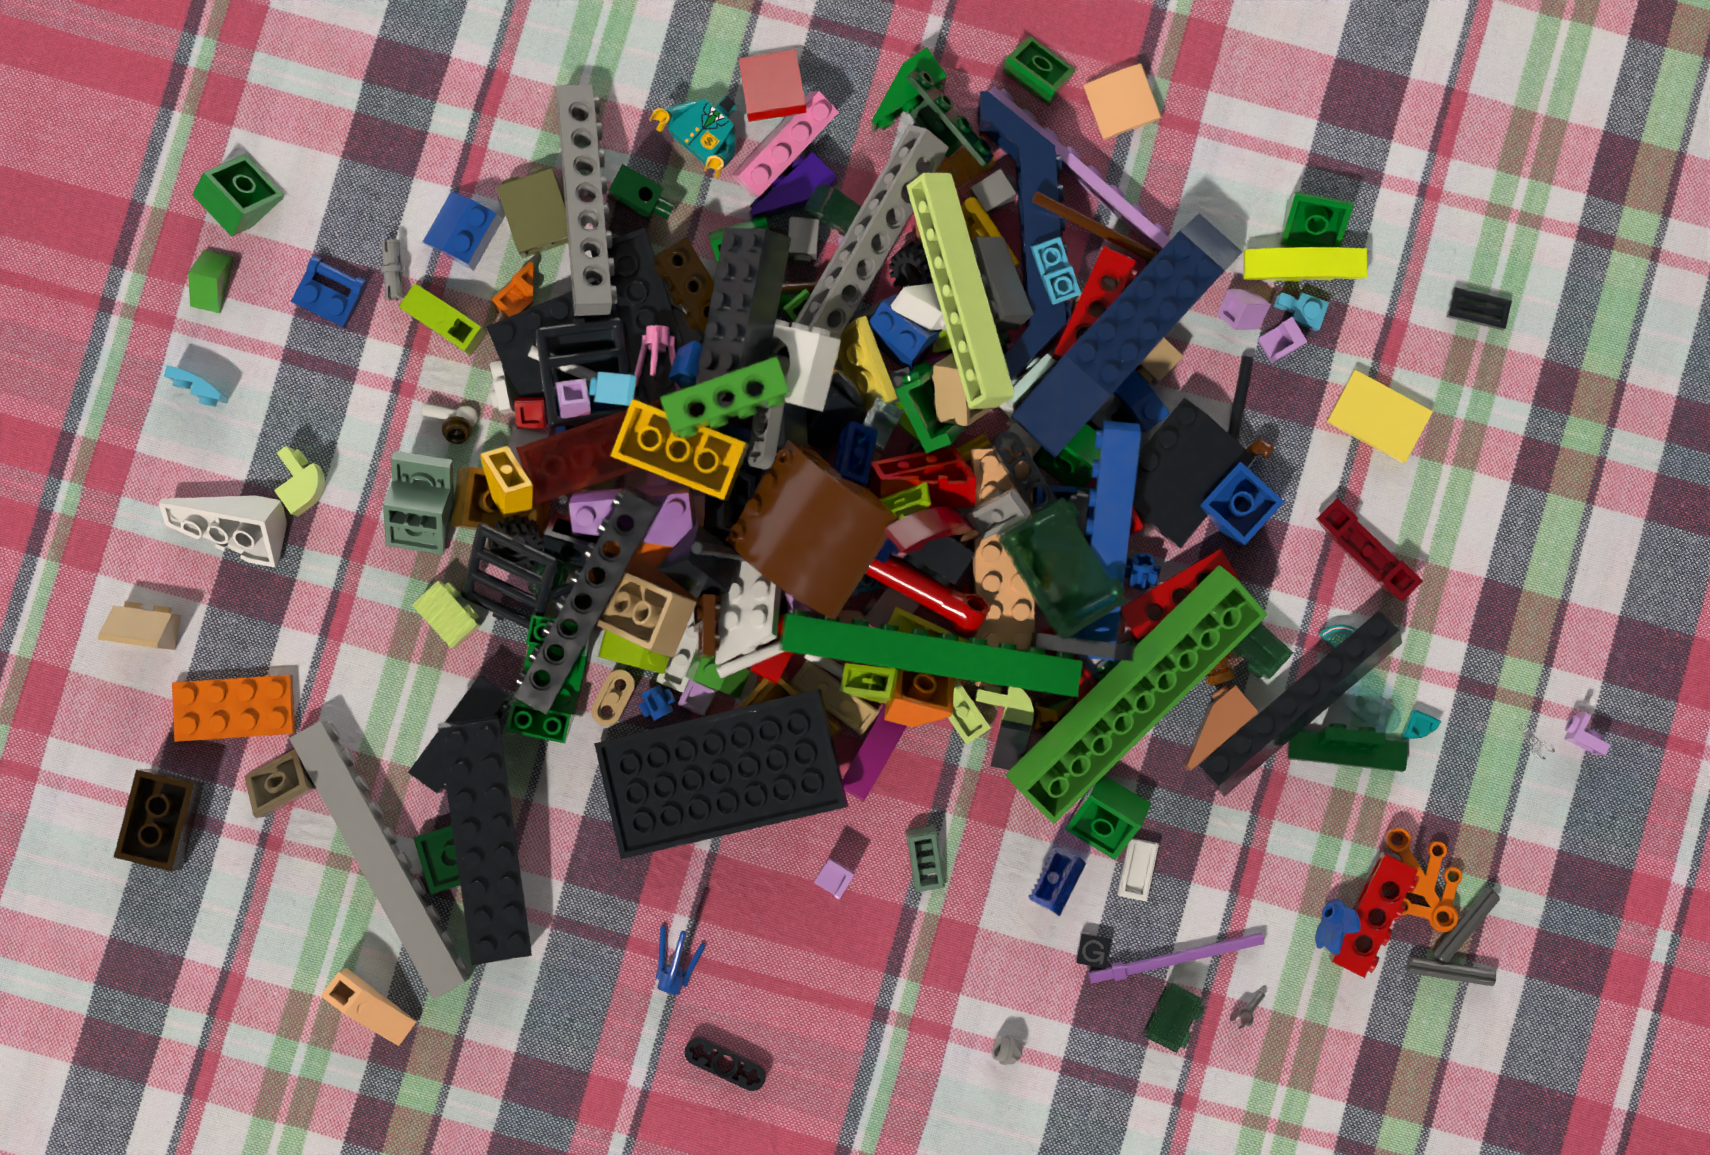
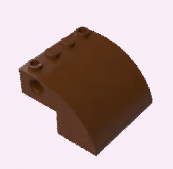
[726,440,900,619]

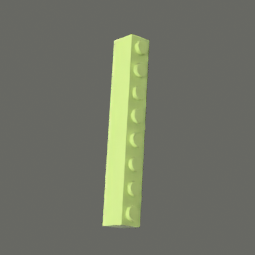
[906,173,1015,409]

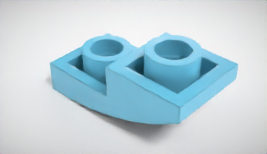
[1031,237,1081,305]
[164,365,228,407]

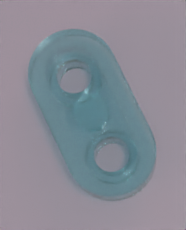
[1345,686,1401,733]

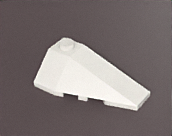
[159,496,287,568]

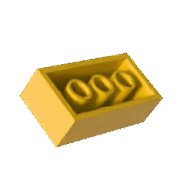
[611,399,749,501]

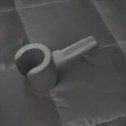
[1230,991,1266,1029]

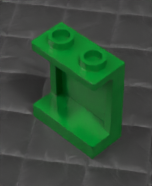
[895,361,967,453]

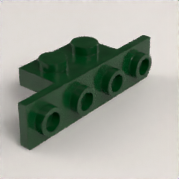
[906,66,994,167]
[1287,723,1408,772]

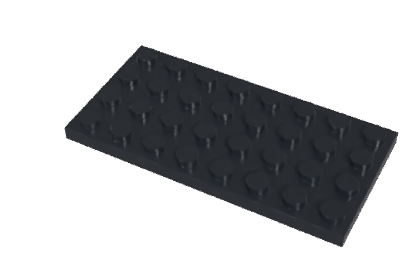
[594,689,849,859]

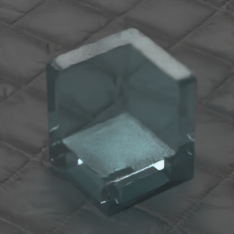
[856,397,903,450]

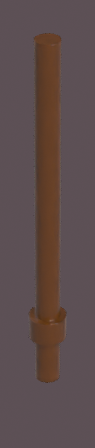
[1032,191,1161,264]

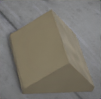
[244,749,317,818]

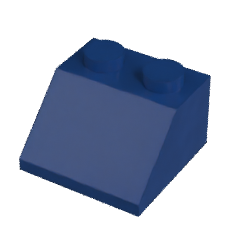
[422,192,502,271]
[868,293,942,372]
[1200,462,1285,549]

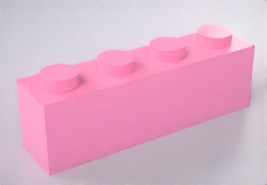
[731,91,839,197]

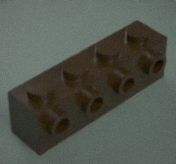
[653,237,714,345]

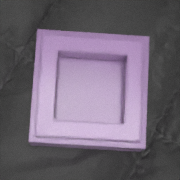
[678,679,717,717]

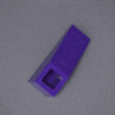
[749,152,837,219]

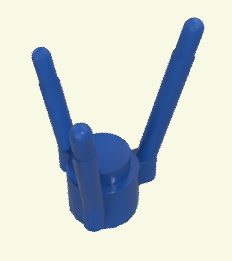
[656,925,705,995]

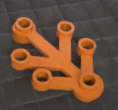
[1382,828,1462,932]

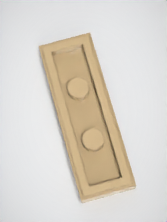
[790,660,879,736]

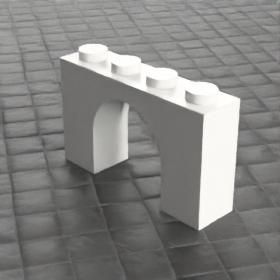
[770,319,841,411]

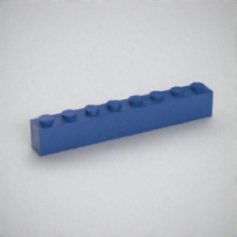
[1074,421,1141,661]

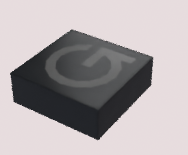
[1075,933,1111,969]

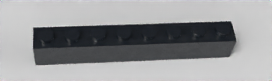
[1199,611,1402,797]

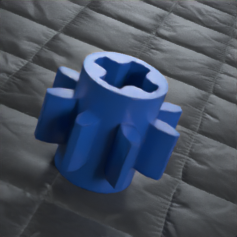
[1124,553,1161,590]
[638,685,676,721]

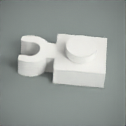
[490,360,515,415]

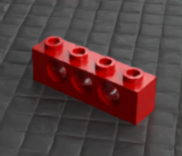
[1052,246,1138,361]
[1120,549,1239,640]
[1329,851,1419,978]

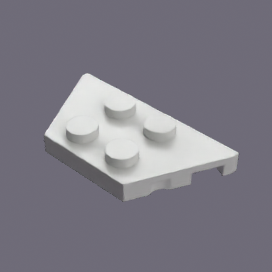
[715,560,781,666]

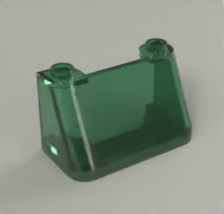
[996,497,1126,640]

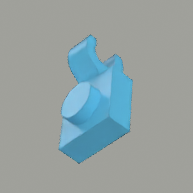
[1273,292,1329,331]

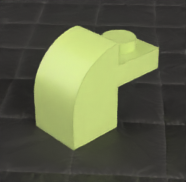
[274,446,325,516]
[974,685,1034,728]

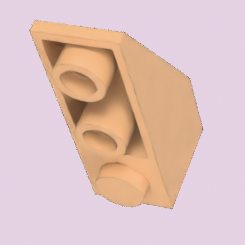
[321,968,418,1046]

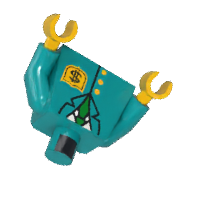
[649,95,738,179]

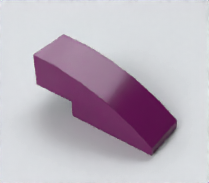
[842,704,907,802]

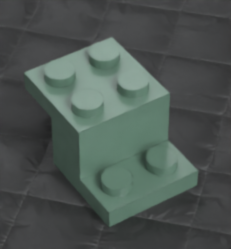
[383,451,454,555]

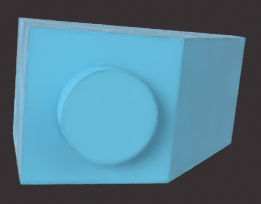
[589,372,636,406]

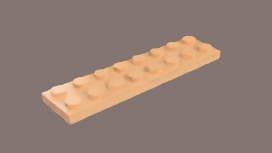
[971,447,1035,687]

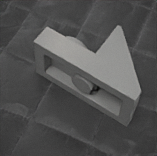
[967,488,1031,540]

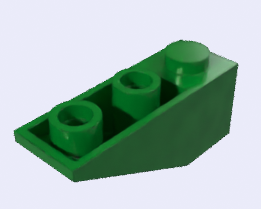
[871,48,947,132]

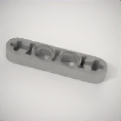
[747,352,790,470]

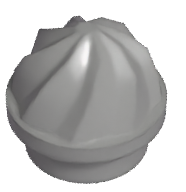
[992,1035,1022,1065]

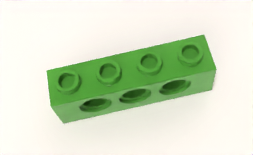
[660,357,791,439]

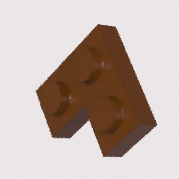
[694,594,720,659]

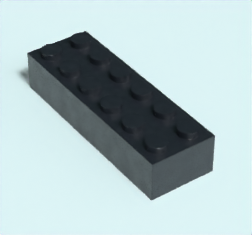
[694,228,791,415]

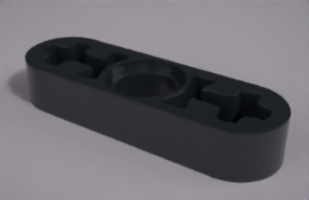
[685,1036,766,1091]

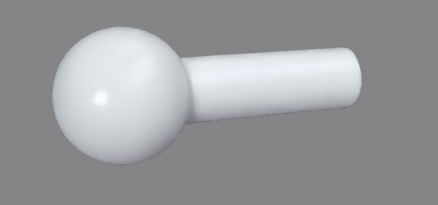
[421,403,478,427]

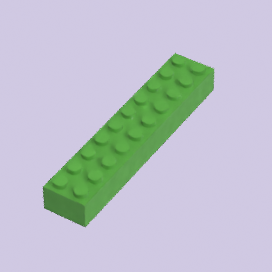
[1005,565,1268,824]

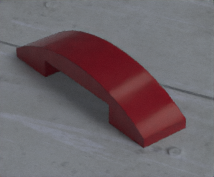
[1316,498,1423,602]
[884,506,980,553]

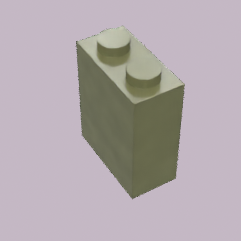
[496,167,568,259]

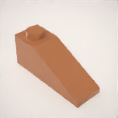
[1183,685,1259,770]

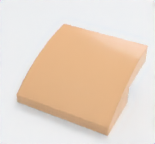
[1083,63,1162,140]

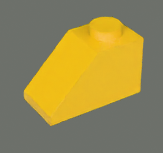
[480,446,533,518]

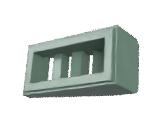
[905,825,945,892]

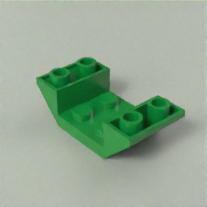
[506,615,590,744]

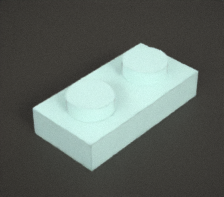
[1007,354,1056,409]

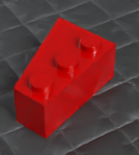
[870,445,977,508]

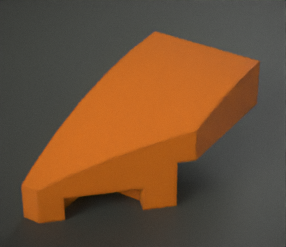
[491,261,533,318]

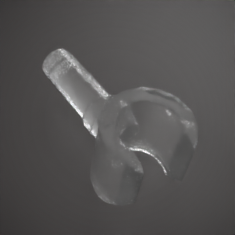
[1517,722,1555,760]

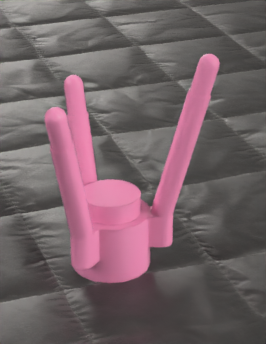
[634,325,682,391]

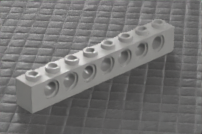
[556,85,617,316]
[795,124,949,340]

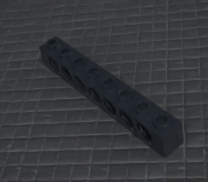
[514,485,662,714]

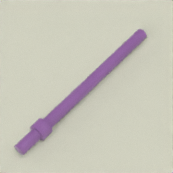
[1088,933,1265,984]

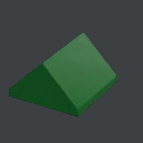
[1003,36,1076,107]
[1280,192,1354,247]

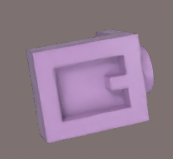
[1564,712,1611,755]

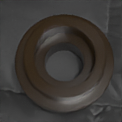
[442,416,472,444]

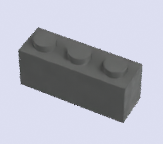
[971,237,1034,330]

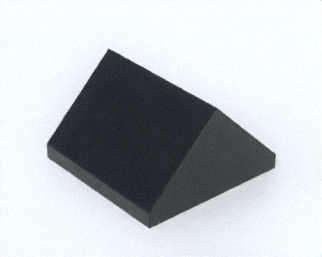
[657,523,739,599]

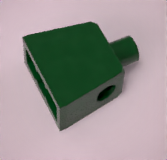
[606,164,676,220]

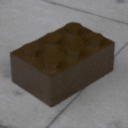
[113,769,204,872]

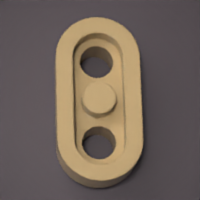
[591,670,636,726]

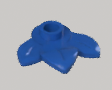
[1315,899,1361,955]

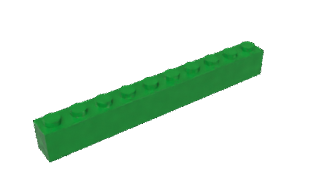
[779,609,1083,697]

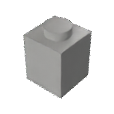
[970,169,1017,216]
[788,217,820,264]

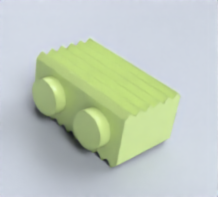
[412,581,481,649]

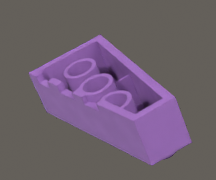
[568,483,697,547]

